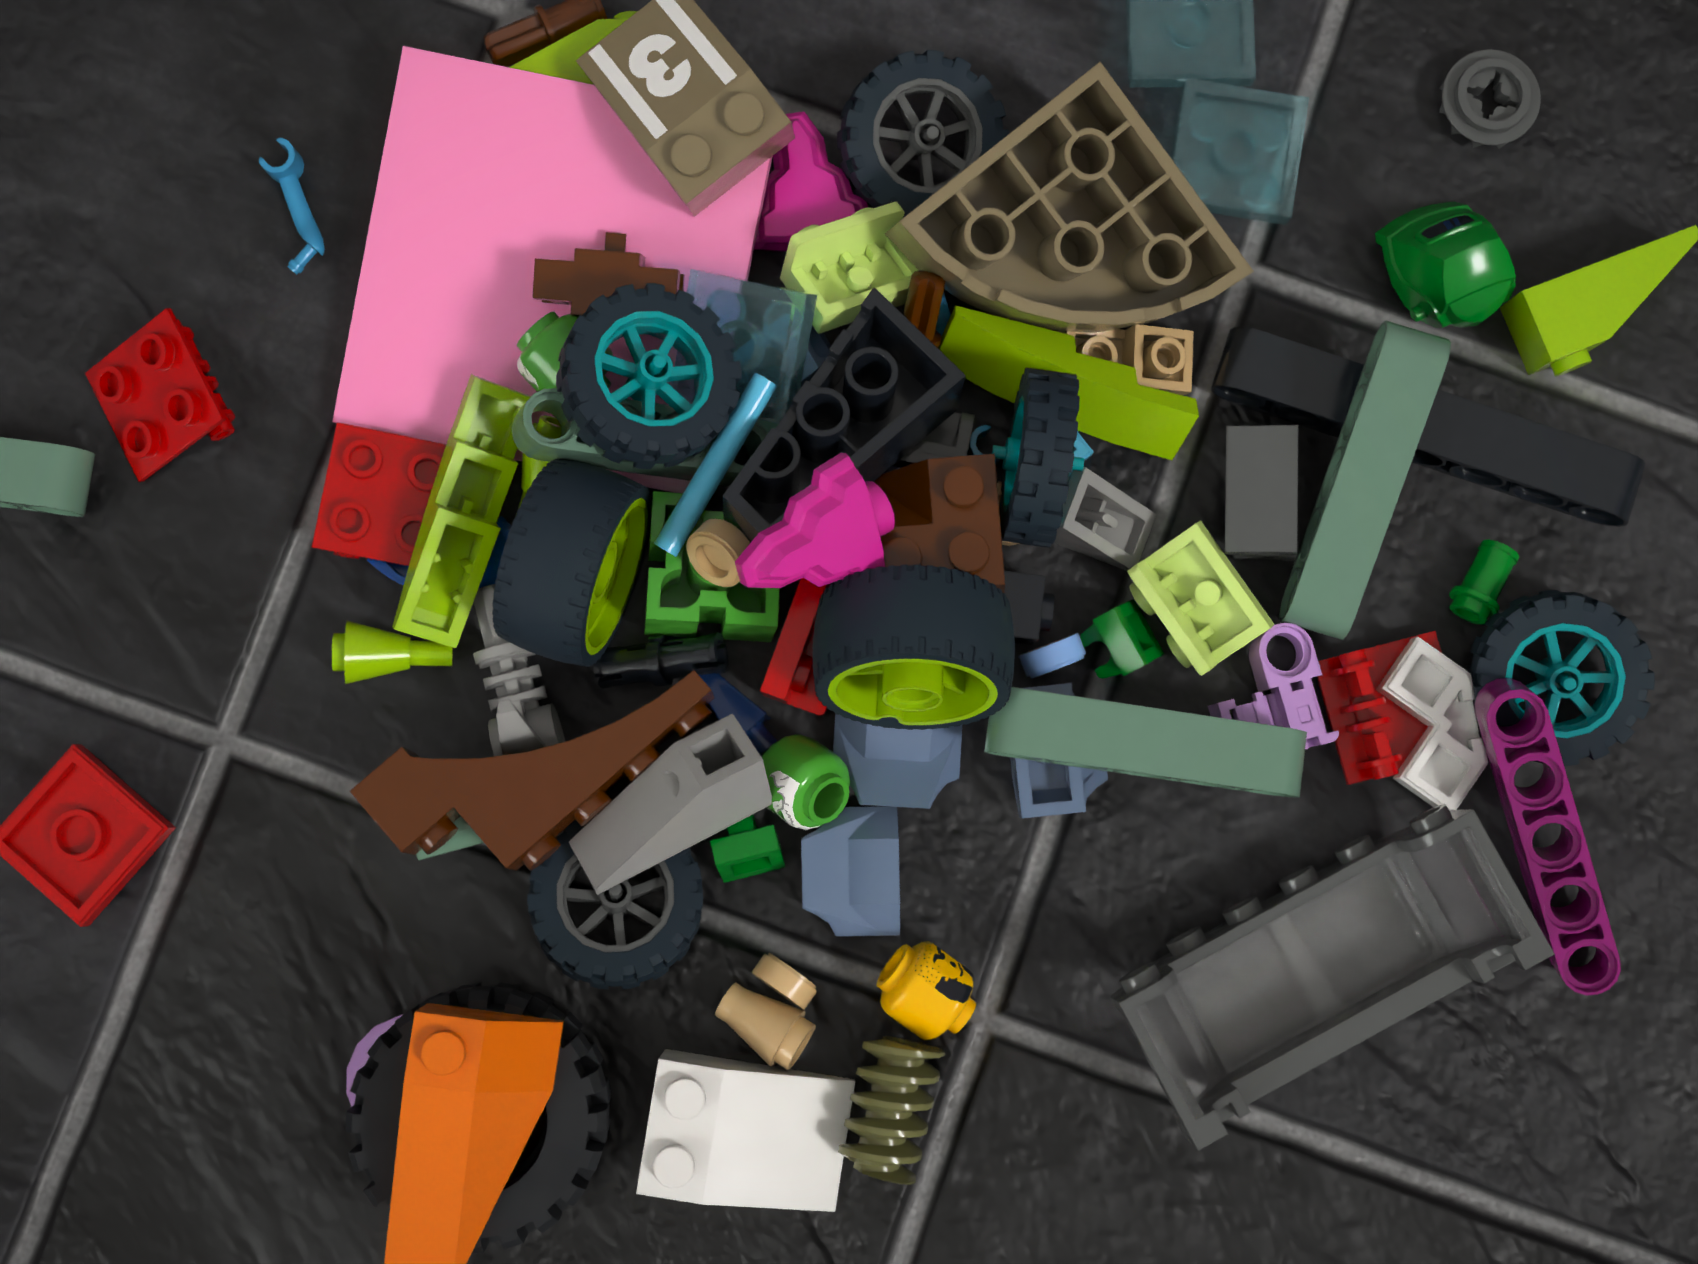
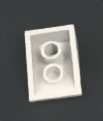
[636,1049,855,1212]

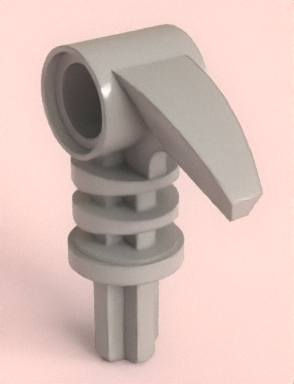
[473,584,565,756]

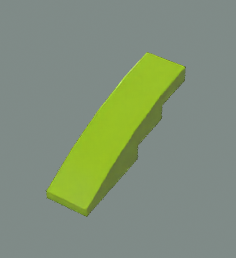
[938,305,1199,460]
[392,374,531,648]

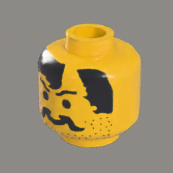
[876,941,976,1040]

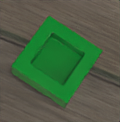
[1080,599,1164,679]
[710,815,786,883]

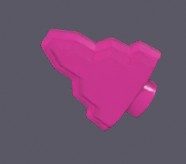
[754,111,868,252]
[735,453,895,588]

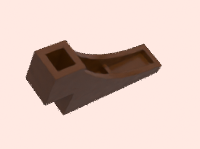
[350,670,715,871]

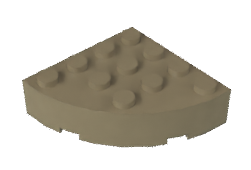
[885,62,1254,333]

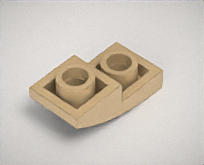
[1061,324,1194,395]

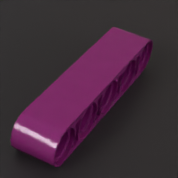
[1474,678,1621,995]

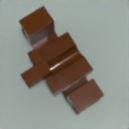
[533,232,685,316]

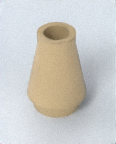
[715,983,816,1070]

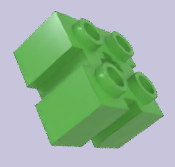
[644,491,780,642]

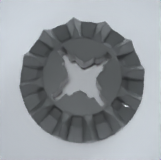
[1439,49,1541,149]

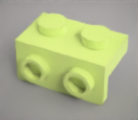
[780,202,919,334]
[1127,520,1274,676]

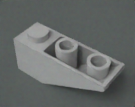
[569,713,772,895]

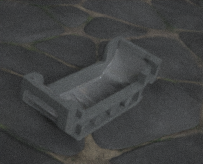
[1109,804,1555,1151]

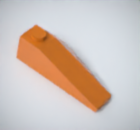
[384,1003,564,1264]

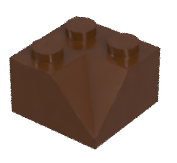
[874,453,1005,593]

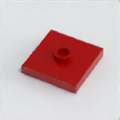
[0,744,176,927]

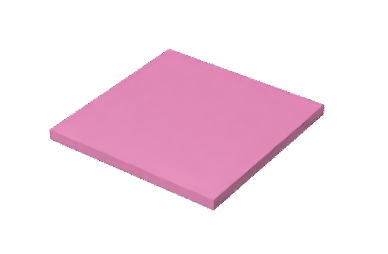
[332,46,773,493]

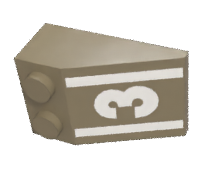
[576,0,795,217]

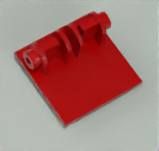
[85,308,235,482]
[312,422,446,566]
[1316,631,1442,785]

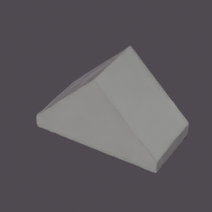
[1054,467,1157,570]

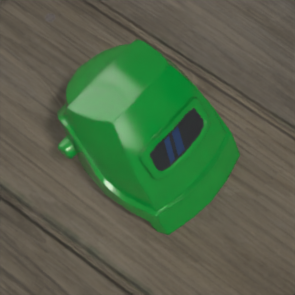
[1375,201,1516,329]

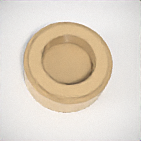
[686,519,750,587]
[751,953,817,1010]

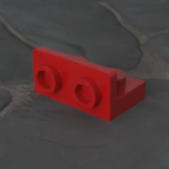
[760,578,830,716]

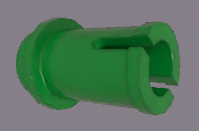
[1449,539,1520,625]

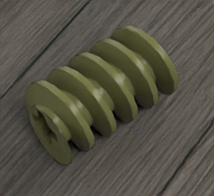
[838,1036,945,1185]

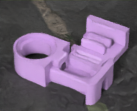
[1208,623,1339,749]

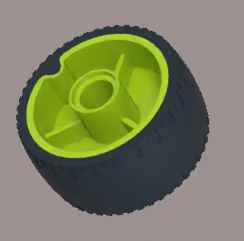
[492,459,652,667]
[813,564,1015,730]

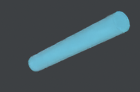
[653,373,777,557]

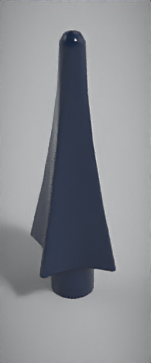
[667,636,778,757]

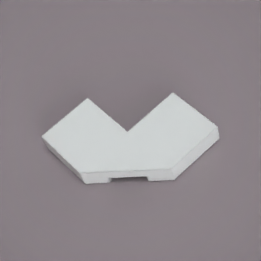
[1376,636,1488,811]

